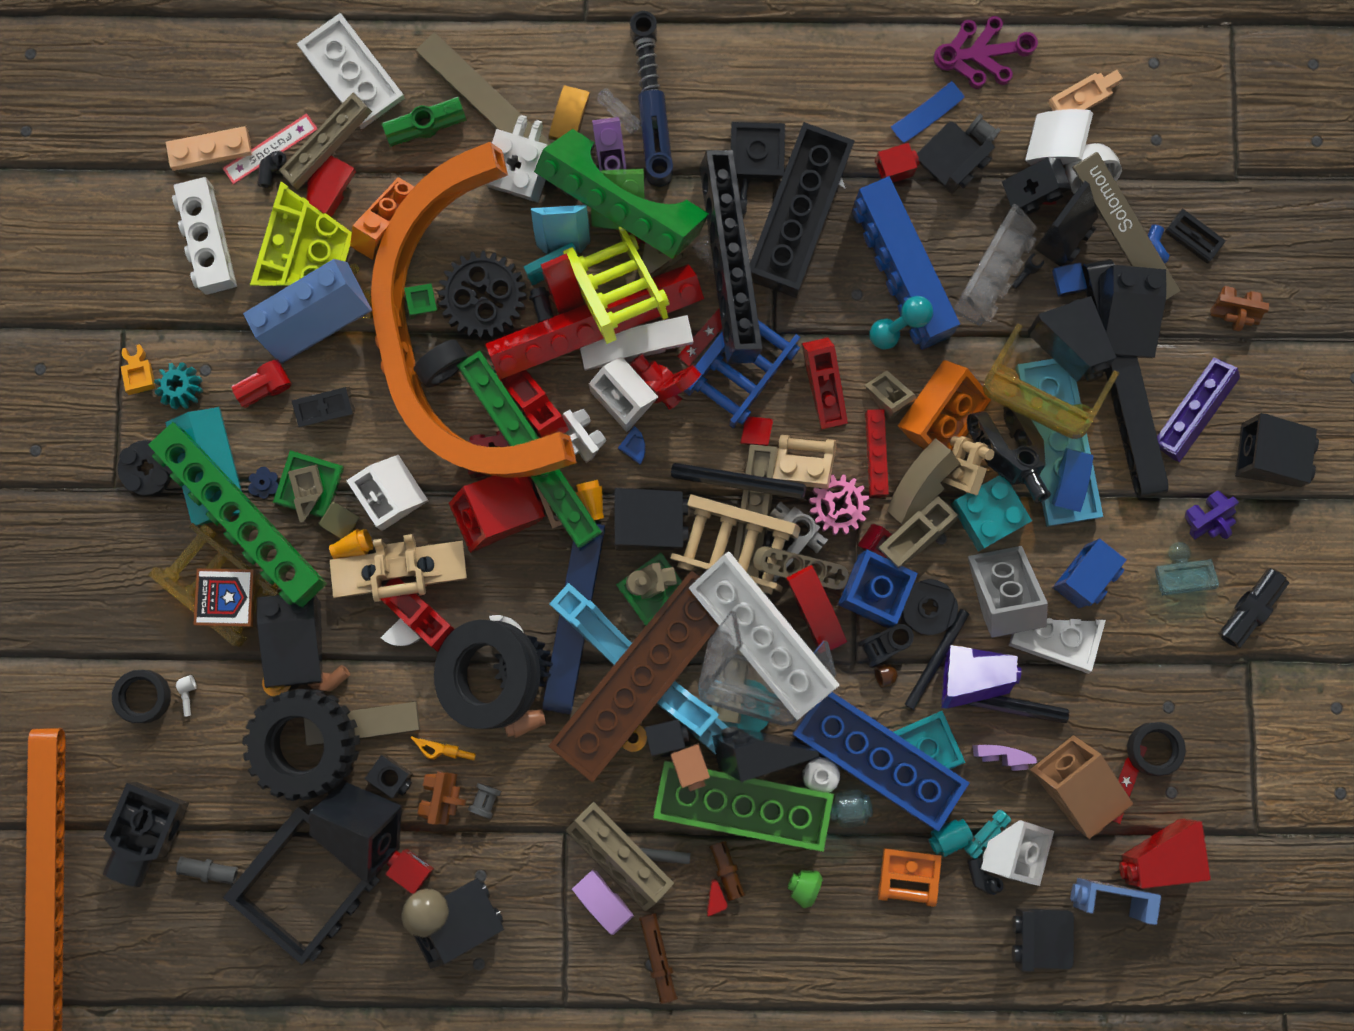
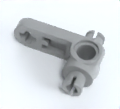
[770,501,828,583]

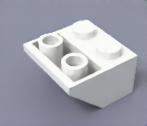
[589,356,658,432]
[346,455,429,531]

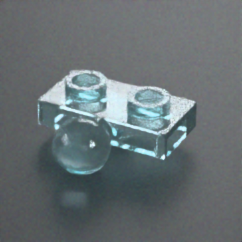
[1155,542,1219,596]

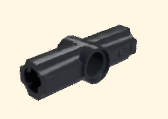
[1218,568,1289,649]

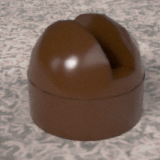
[874,664,898,688]

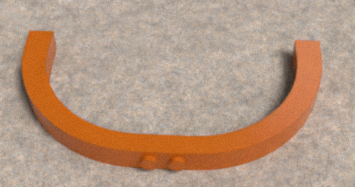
[371,142,577,478]

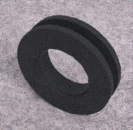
[434,620,540,729]

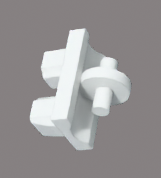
[562,409,606,463]

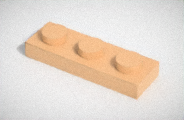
[166,126,252,171]

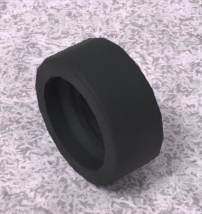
[413,340,468,388]
[112,670,171,723]
[1127,722,1186,776]

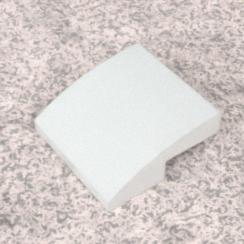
[1025,109,1093,166]

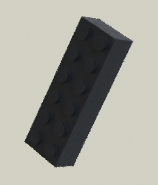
[750,122,855,298]

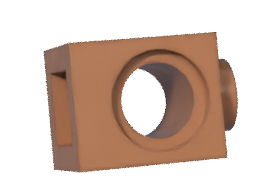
[670,744,710,791]

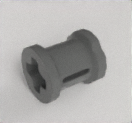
[965,113,1001,144]
[468,783,502,819]

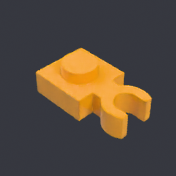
[121,344,156,395]

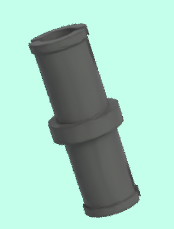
[176,856,238,885]

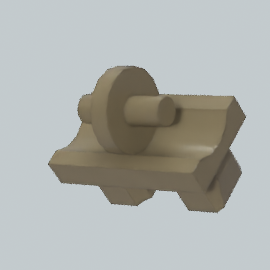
[626,563,677,599]

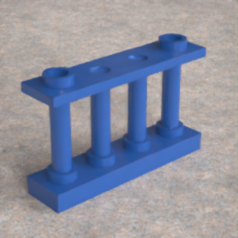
[683,320,801,429]

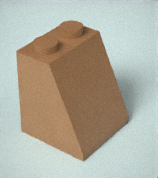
[1030,735,1133,839]

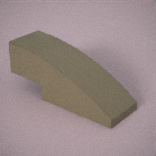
[887,438,960,525]
[879,496,958,568]

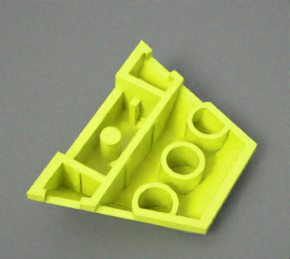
[250,182,352,286]

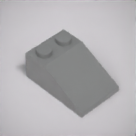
[968,546,1048,638]

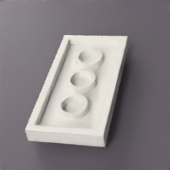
[297,13,405,129]

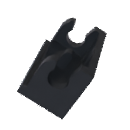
[291,387,355,427]

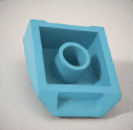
[531,205,590,254]

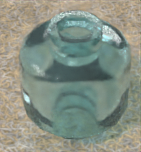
[830,789,873,829]

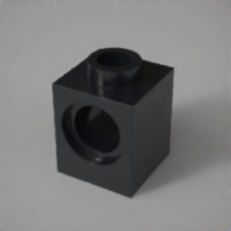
[365,755,413,798]

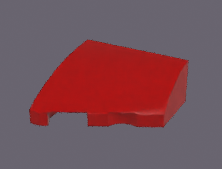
[306,156,356,217]

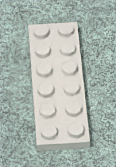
[689,552,840,720]

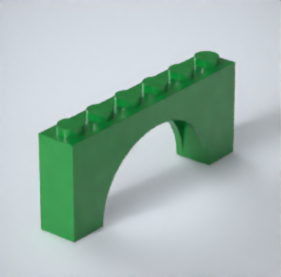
[534,129,709,259]

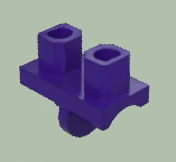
[1185,491,1239,540]

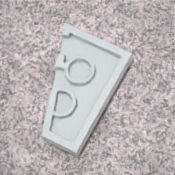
[1009,618,1106,674]

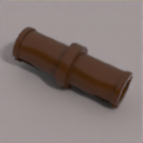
[709,840,745,901]

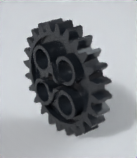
[437,251,527,340]

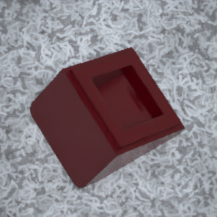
[858,524,892,559]

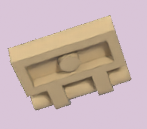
[941,436,994,495]

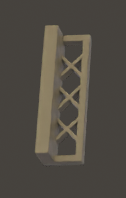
[566,802,674,911]

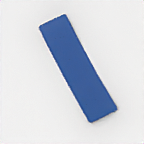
[891,81,965,143]

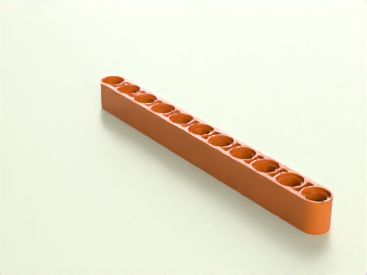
[24,728,66,1031]

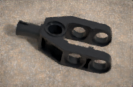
[967,403,1051,503]

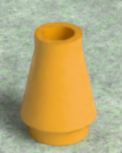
[575,480,604,520]
[329,529,373,559]

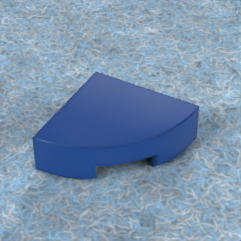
[618,426,646,465]

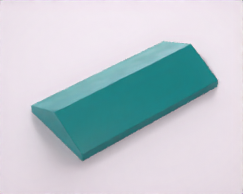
[165,407,242,527]

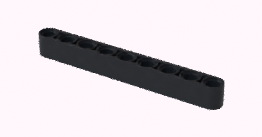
[1082,259,1168,499]

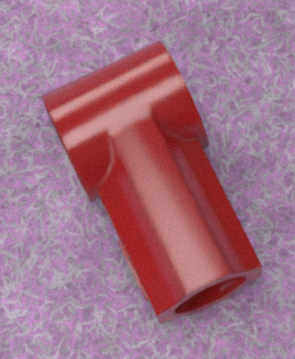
[231,360,292,408]

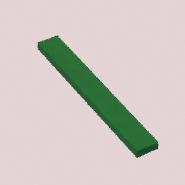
[457,351,602,549]

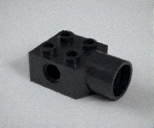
[103,782,189,887]

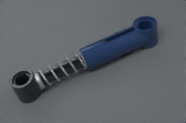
[630,11,673,187]

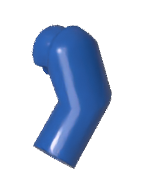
[1148,224,1169,264]

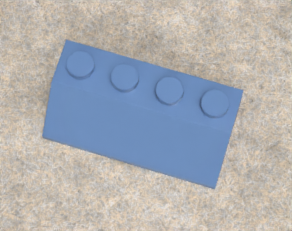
[243,259,372,363]

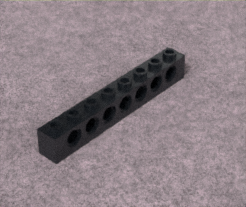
[699,150,762,364]

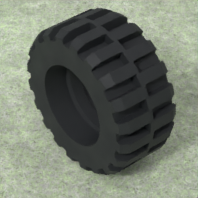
[242,689,360,801]

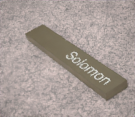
[1072,152,1180,300]

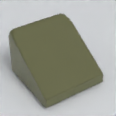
[318,501,360,539]

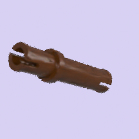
[639,913,678,1004]

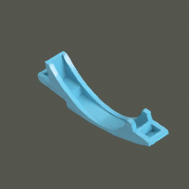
[549,583,728,755]

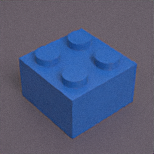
[1052,538,1126,608]
[838,550,918,628]

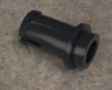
[529,287,554,323]

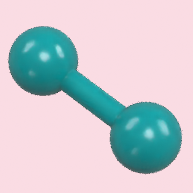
[869,296,933,350]

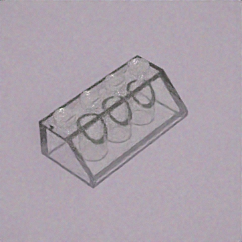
[954,204,1037,327]

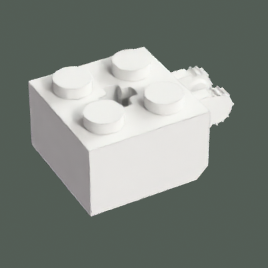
[485,115,548,203]

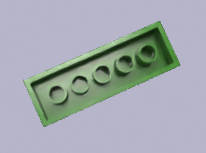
[653,761,834,852]

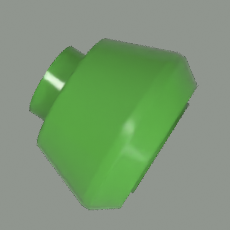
[787,870,823,908]

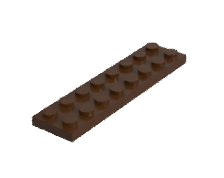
[548,570,719,783]

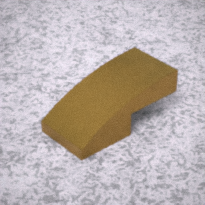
[548,85,590,140]

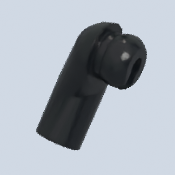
[967,858,1004,895]

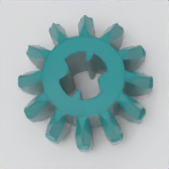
[154,362,203,410]

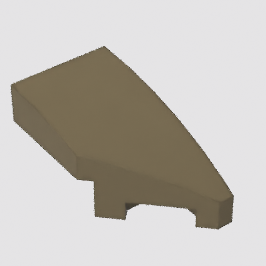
[288,464,324,523]

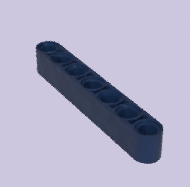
[543,523,605,715]

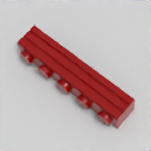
[865,409,889,497]

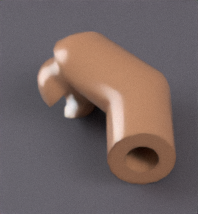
[308,665,350,692]

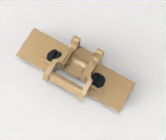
[330,534,467,602]

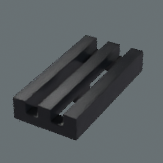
[1164,208,1226,264]

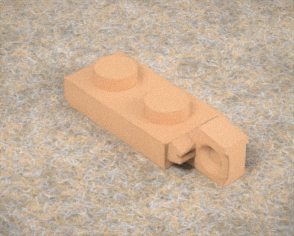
[1048,70,1123,111]

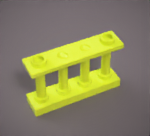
[563,227,670,344]

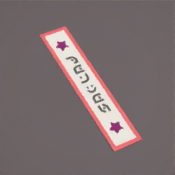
[222,114,317,184]

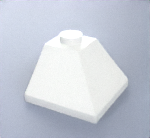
[981,820,1054,886]

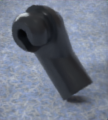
[258,151,287,188]

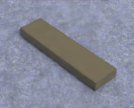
[279,92,372,189]
[303,702,420,745]

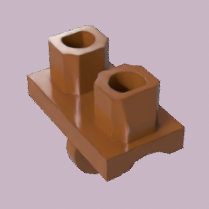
[1210,286,1269,332]
[417,772,466,825]

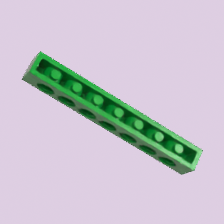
[148,422,328,607]

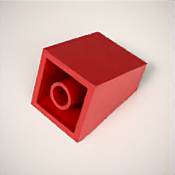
[449,476,545,553]
[1119,819,1211,888]

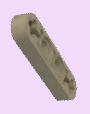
[753,546,849,589]

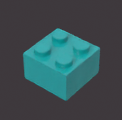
[950,475,1032,552]

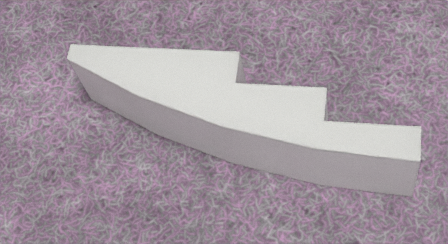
[580,315,694,370]

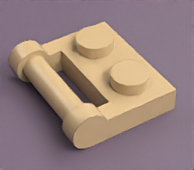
[773,435,836,489]

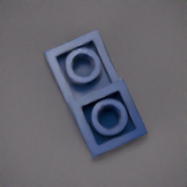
[1052,448,1093,512]

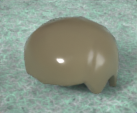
[401,889,449,937]

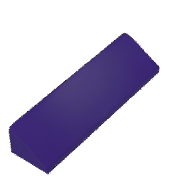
[1157,358,1240,462]

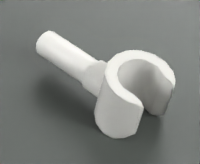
[176,675,196,716]

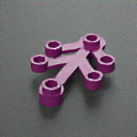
[934,16,1038,89]

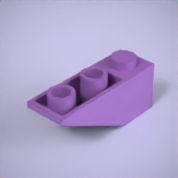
[592,117,626,170]

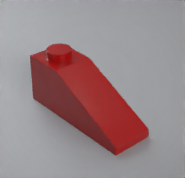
[801,337,848,429]

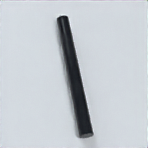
[904,609,970,710]

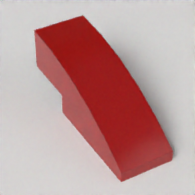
[541,253,584,315]
[500,370,569,438]
[786,565,847,655]
[381,578,455,652]

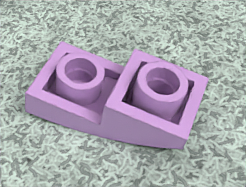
[973,745,1037,771]
[572,870,634,935]

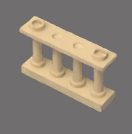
[671,494,801,595]

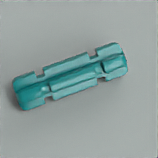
[964,810,1011,859]

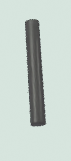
[640,848,691,864]

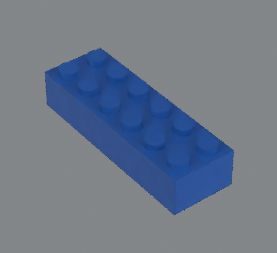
[852,176,960,350]
[792,692,969,831]

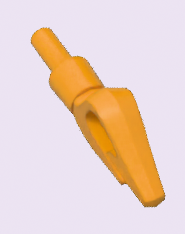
[411,736,476,761]

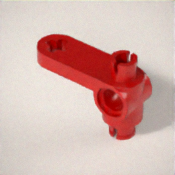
[629,354,701,410]

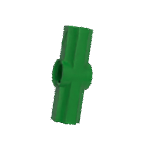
[382,97,467,147]

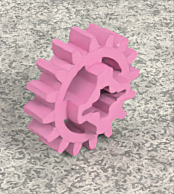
[809,475,870,535]

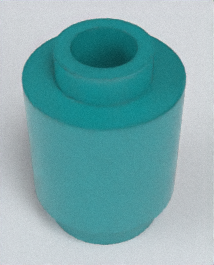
[928,819,973,857]

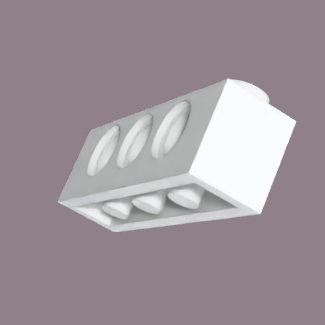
[172,177,237,295]

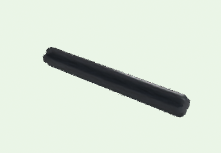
[671,463,806,499]

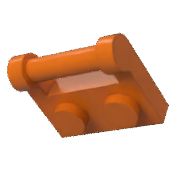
[878,848,942,907]

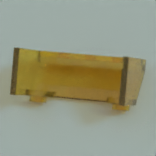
[983,323,1119,439]

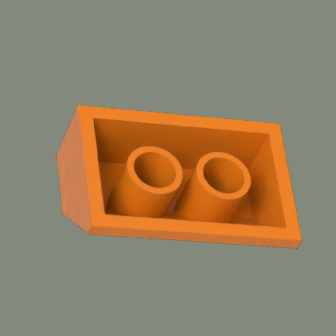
[898,360,992,451]

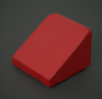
[740,417,774,446]
[707,879,728,916]

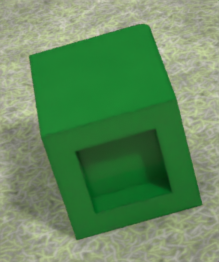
[404,283,437,320]

